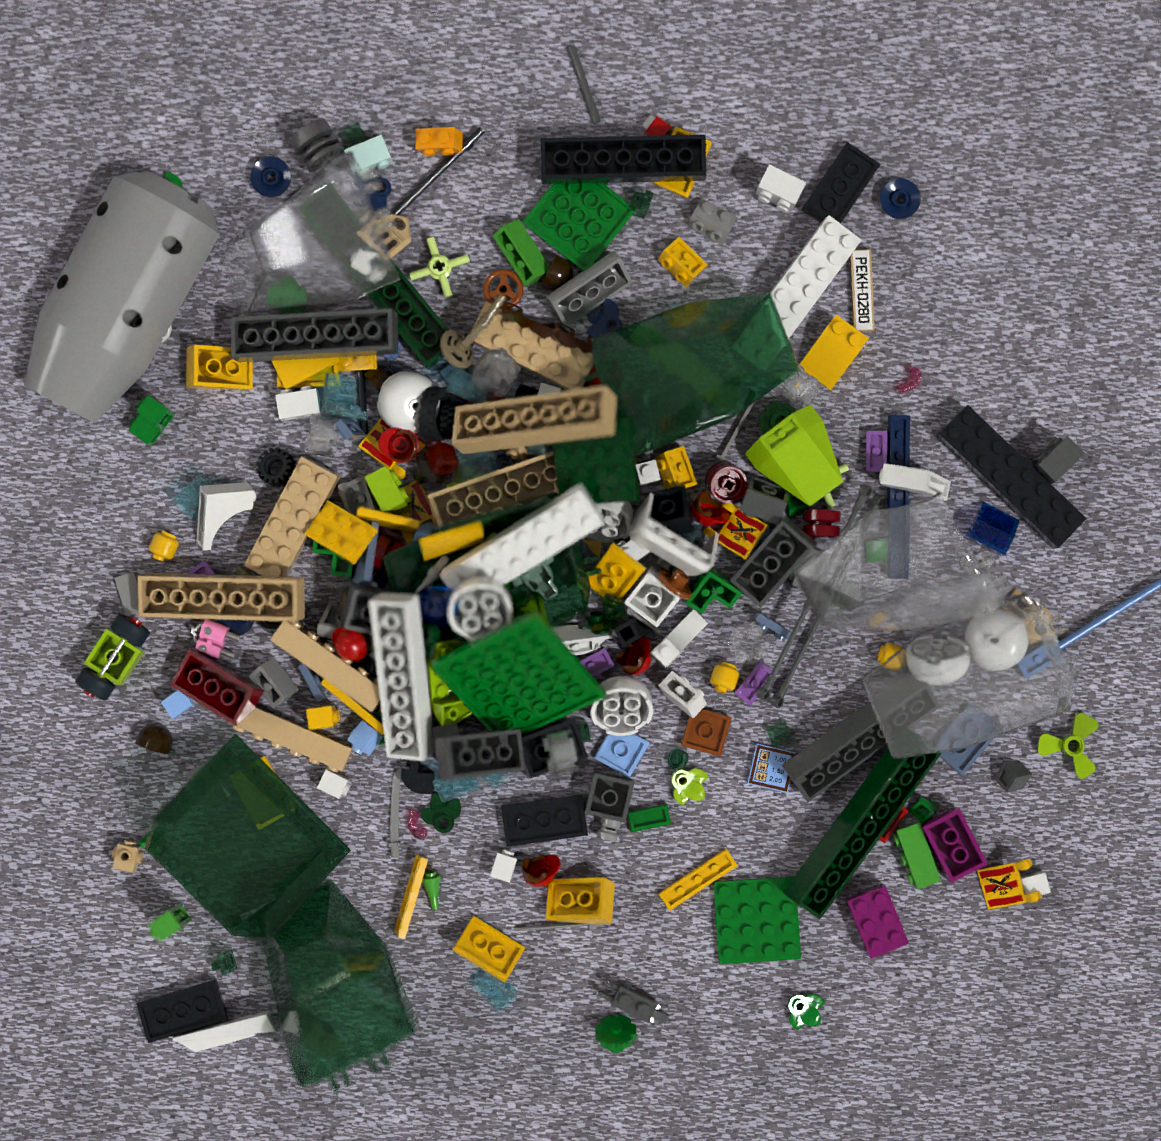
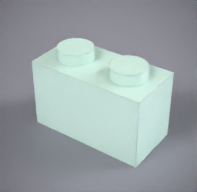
[344,135,392,177]

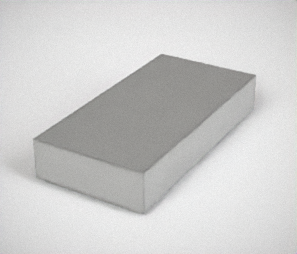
[114,572,139,617]

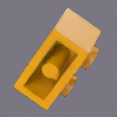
[415,127,463,156]

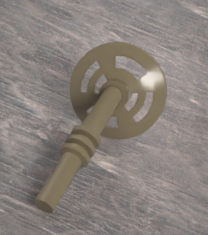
[440,294,506,369]

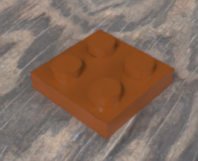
[681,709,732,757]

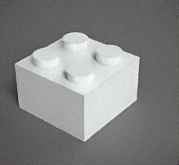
[755,164,806,213]
[624,565,680,627]

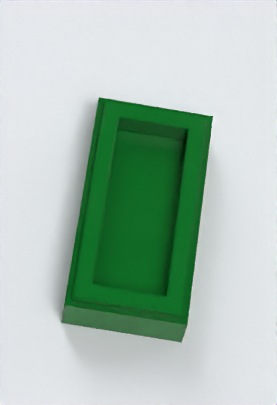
[627,804,671,832]

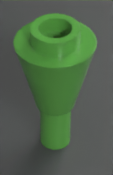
[422,870,441,910]

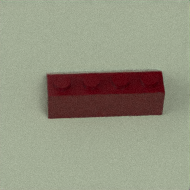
[170,649,264,726]

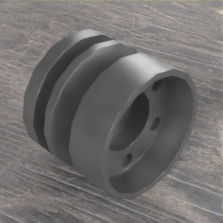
[290,118,345,172]

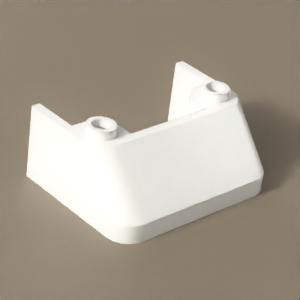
[629,493,719,576]

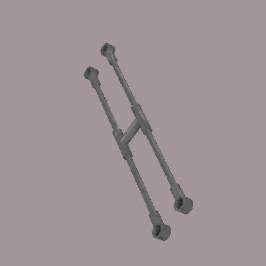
[756,484,885,708]

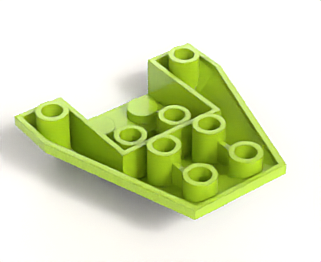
[745,404,843,507]
[425,640,472,726]

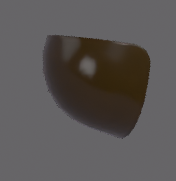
[542,255,574,292]
[364,365,396,393]
[135,724,173,754]

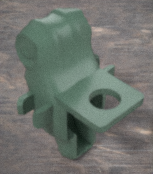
[511,556,558,601]

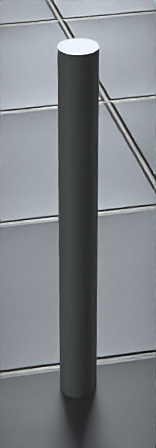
[568,45,601,124]

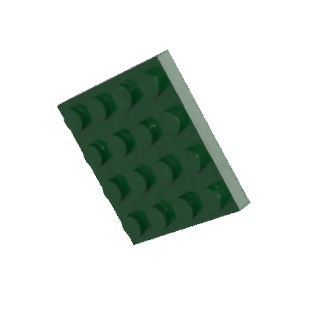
[552,417,639,504]

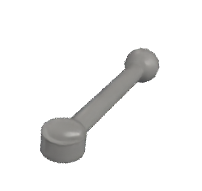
[626,607,662,636]

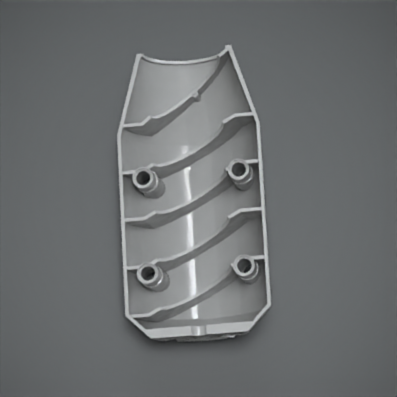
[24,169,220,423]

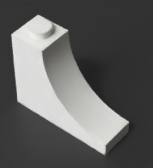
[879,464,951,501]
[197,482,256,550]
[651,609,708,667]

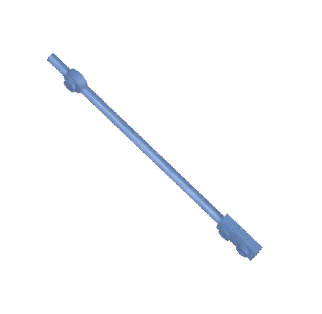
[1016,578,1161,679]

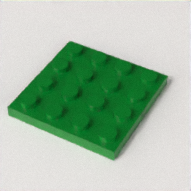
[522,183,637,272]
[713,876,801,965]

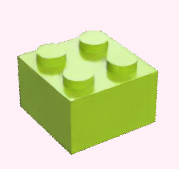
[364,466,411,516]

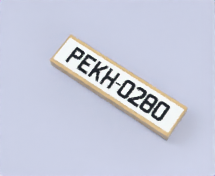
[850,249,875,332]

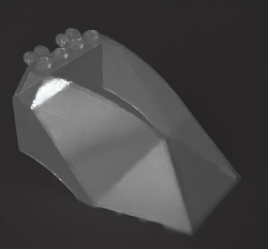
[218,151,401,317]
[793,492,1013,631]
[862,593,1084,758]

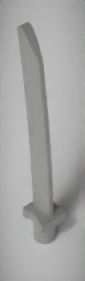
[714,393,759,464]
[388,768,402,857]
[515,923,604,931]

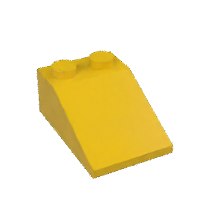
[798,315,869,390]
[186,344,253,390]
[545,877,615,924]

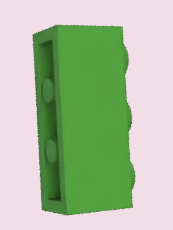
[492,219,550,287]
[893,821,941,889]
[149,903,192,942]

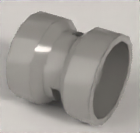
[597,818,621,842]

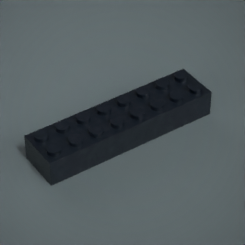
[541,135,706,184]
[936,405,1087,549]

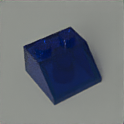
[964,501,1020,556]
[415,586,460,629]

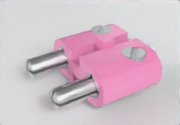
[190,619,241,660]

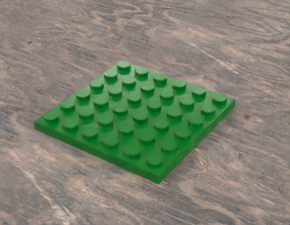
[431,611,606,736]

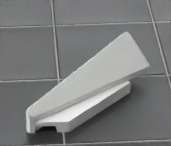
[550,625,613,655]
[172,1010,275,1052]

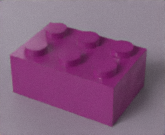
[921,807,988,883]
[845,883,909,959]

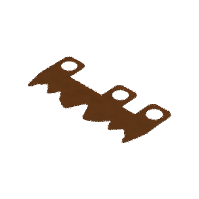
[501,301,607,361]

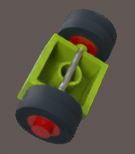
[75,613,150,701]

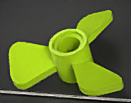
[1037,713,1099,779]

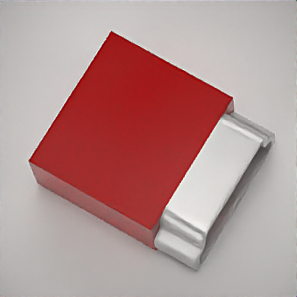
[640,114,671,136]

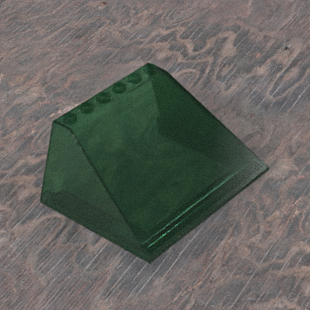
[145,734,351,939]

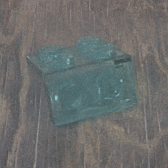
[321,373,369,421]

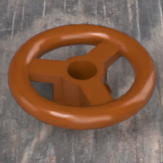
[483,269,524,309]
[658,569,692,599]

